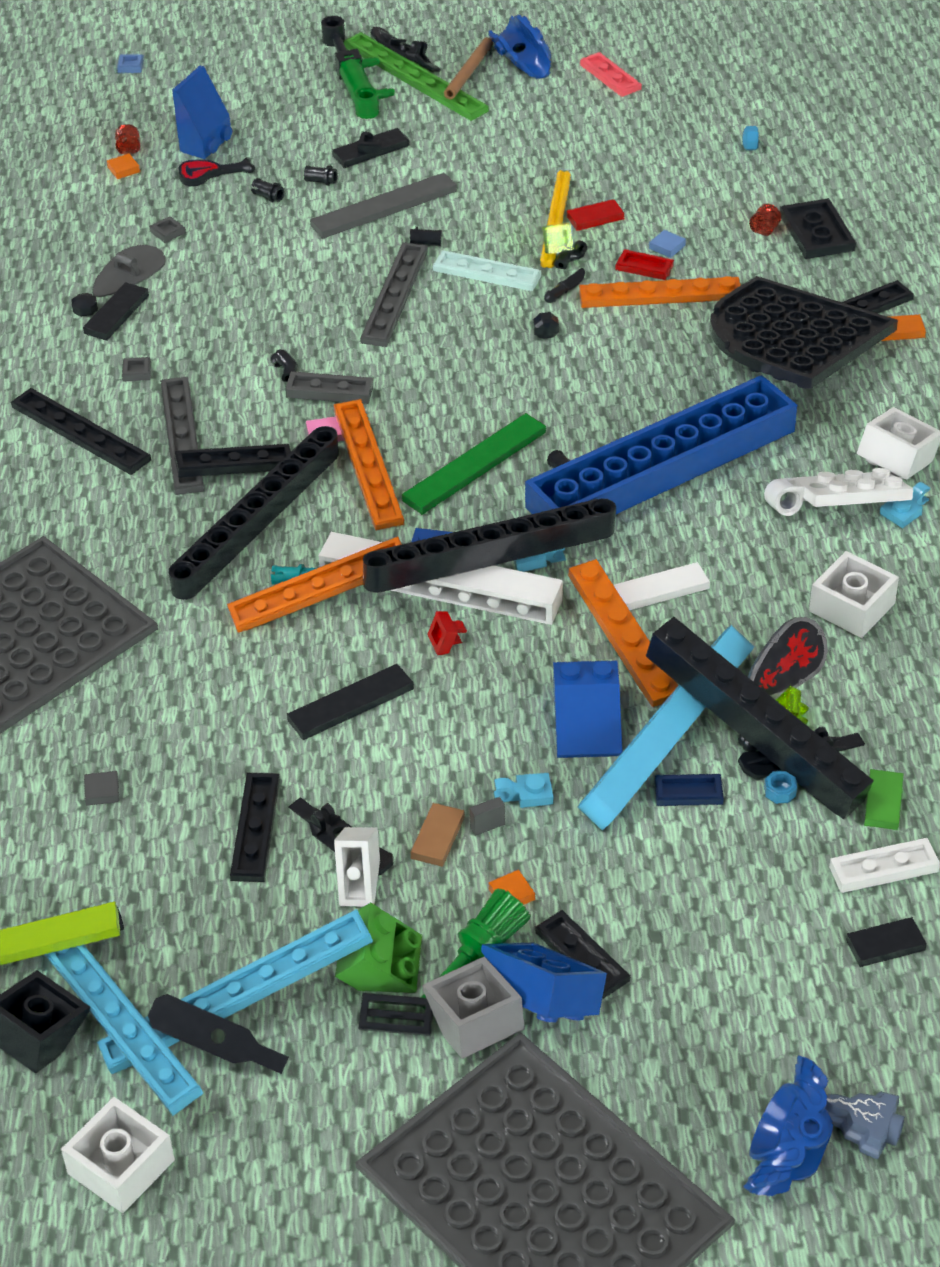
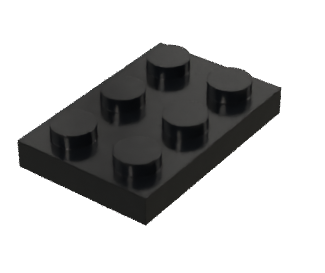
[779,198,856,259]

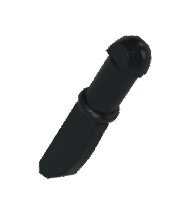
[544,268,585,303]

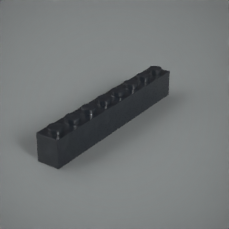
[646,617,874,819]

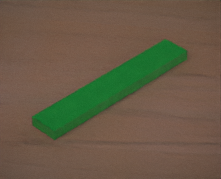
[402,413,546,515]

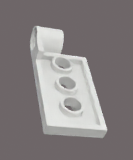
[764,468,913,516]

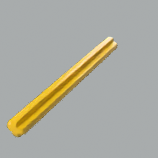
[540,170,571,268]

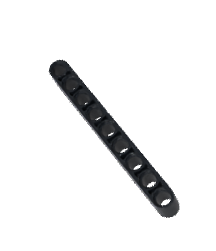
[168,426,339,600]
[363,498,616,593]

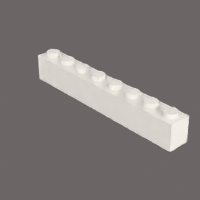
[319,532,563,625]

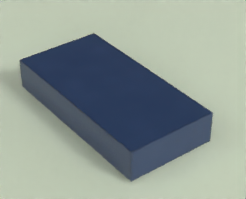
[654,774,724,806]

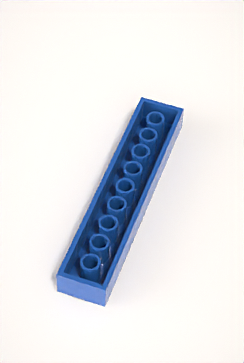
[525,375,797,514]

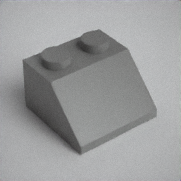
[422,956,525,1059]

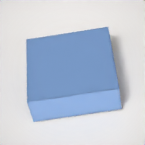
[117,54,144,73]
[649,230,686,258]

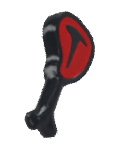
[178,157,255,187]

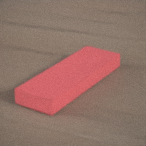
[580,52,642,97]

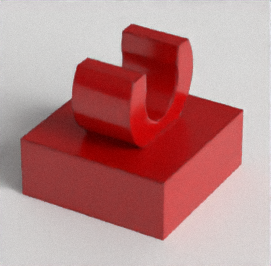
[427,611,467,655]

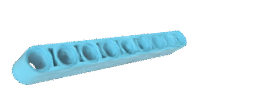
[577,625,755,830]

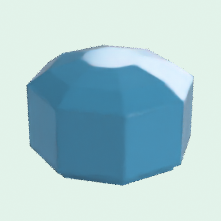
[742,126,759,150]
[764,771,797,804]

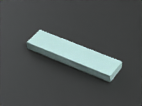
[433,250,541,291]

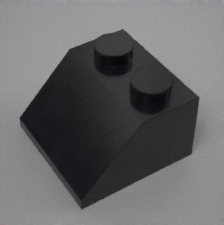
[0,970,90,1073]

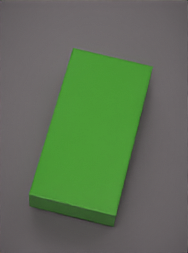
[864,769,904,830]

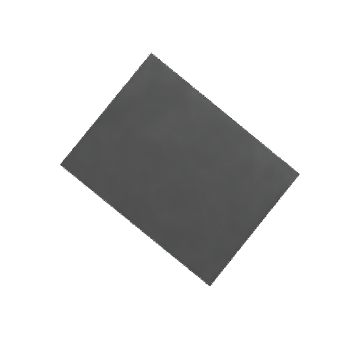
[0,536,158,734]
[355,1032,735,1267]

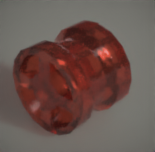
[115,124,140,155]
[749,204,782,236]

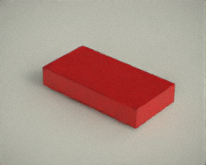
[567,199,624,231]
[615,249,674,280]

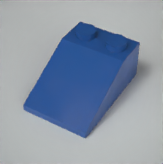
[172,65,232,160]
[553,660,623,758]
[481,942,607,1022]

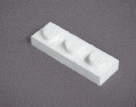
[829,838,940,893]

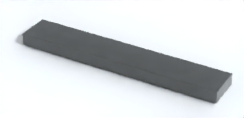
[310,172,457,239]
[360,242,428,347]
[160,377,204,495]

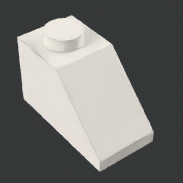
[334,827,380,906]

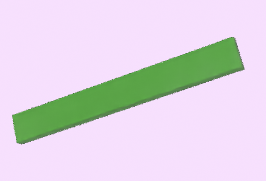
[344,32,489,121]

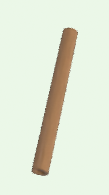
[444,37,493,99]

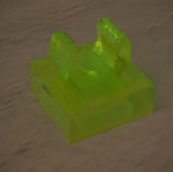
[542,223,574,254]
[776,686,809,724]

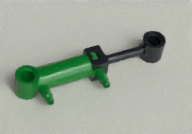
[321,16,395,119]

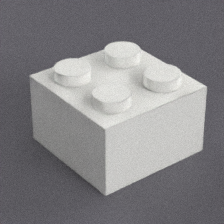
[857,407,940,480]
[809,551,899,638]
[61,1097,175,1213]

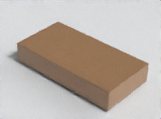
[410,803,465,867]

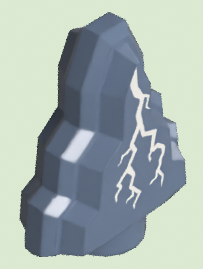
[825,1091,905,1160]

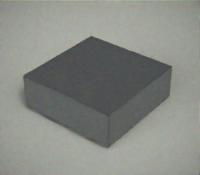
[149,216,186,243]
[122,357,151,382]
[84,771,119,806]
[469,797,505,836]

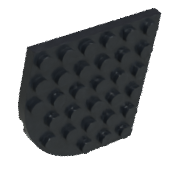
[710,276,898,389]

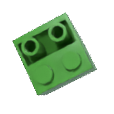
[335,902,422,993]

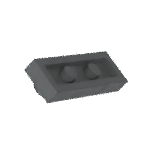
[285,371,374,404]

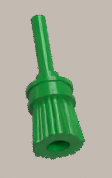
[421,888,531,1009]

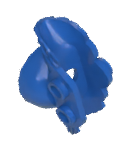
[488,14,551,79]
[743,1055,833,1196]

